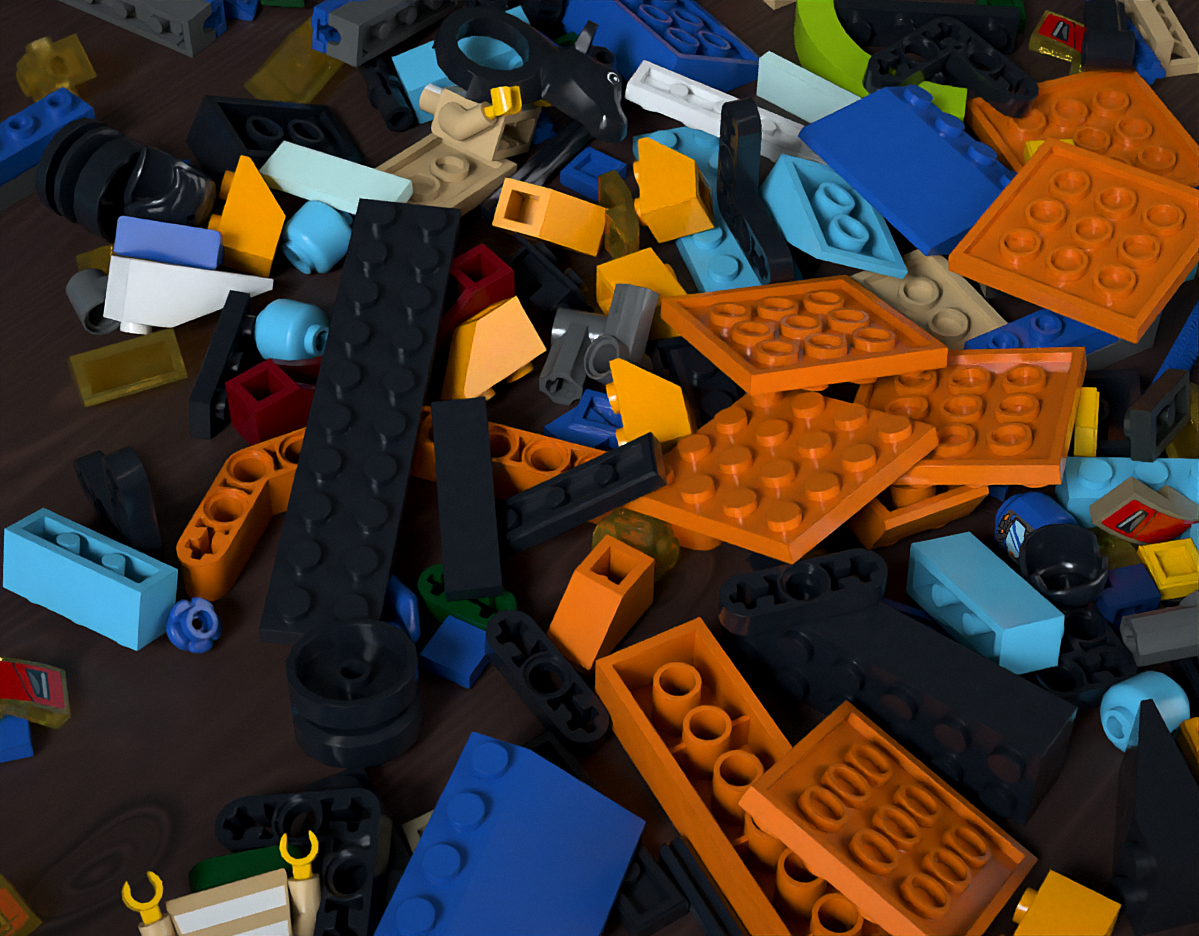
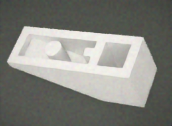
[103,255,274,335]

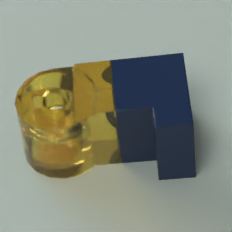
[1089,526,1161,636]

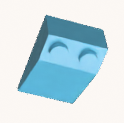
[757,153,908,279]

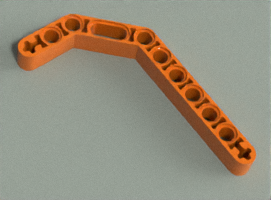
[176,405,723,602]

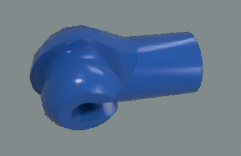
[386,574,421,644]

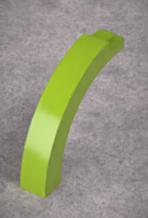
[794,0,968,123]

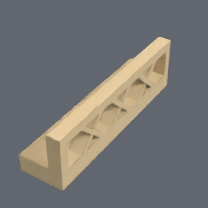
[1118,0,1199,77]

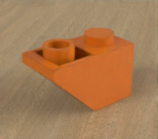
[546,534,655,678]

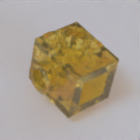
[16,33,97,103]

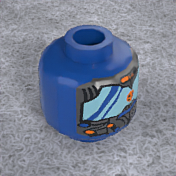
[994,491,1078,565]

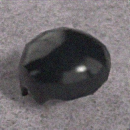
[1019,523,1109,610]

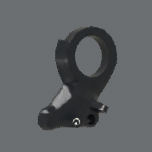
[432,6,629,144]

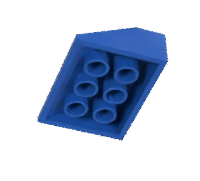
[558,0,761,93]
[798,84,1017,256]
[373,731,646,936]

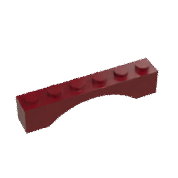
[225,243,515,446]

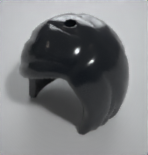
[123,146,217,228]

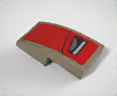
[1089,476,1199,545]

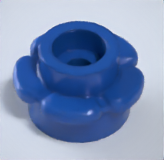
[166,597,222,653]

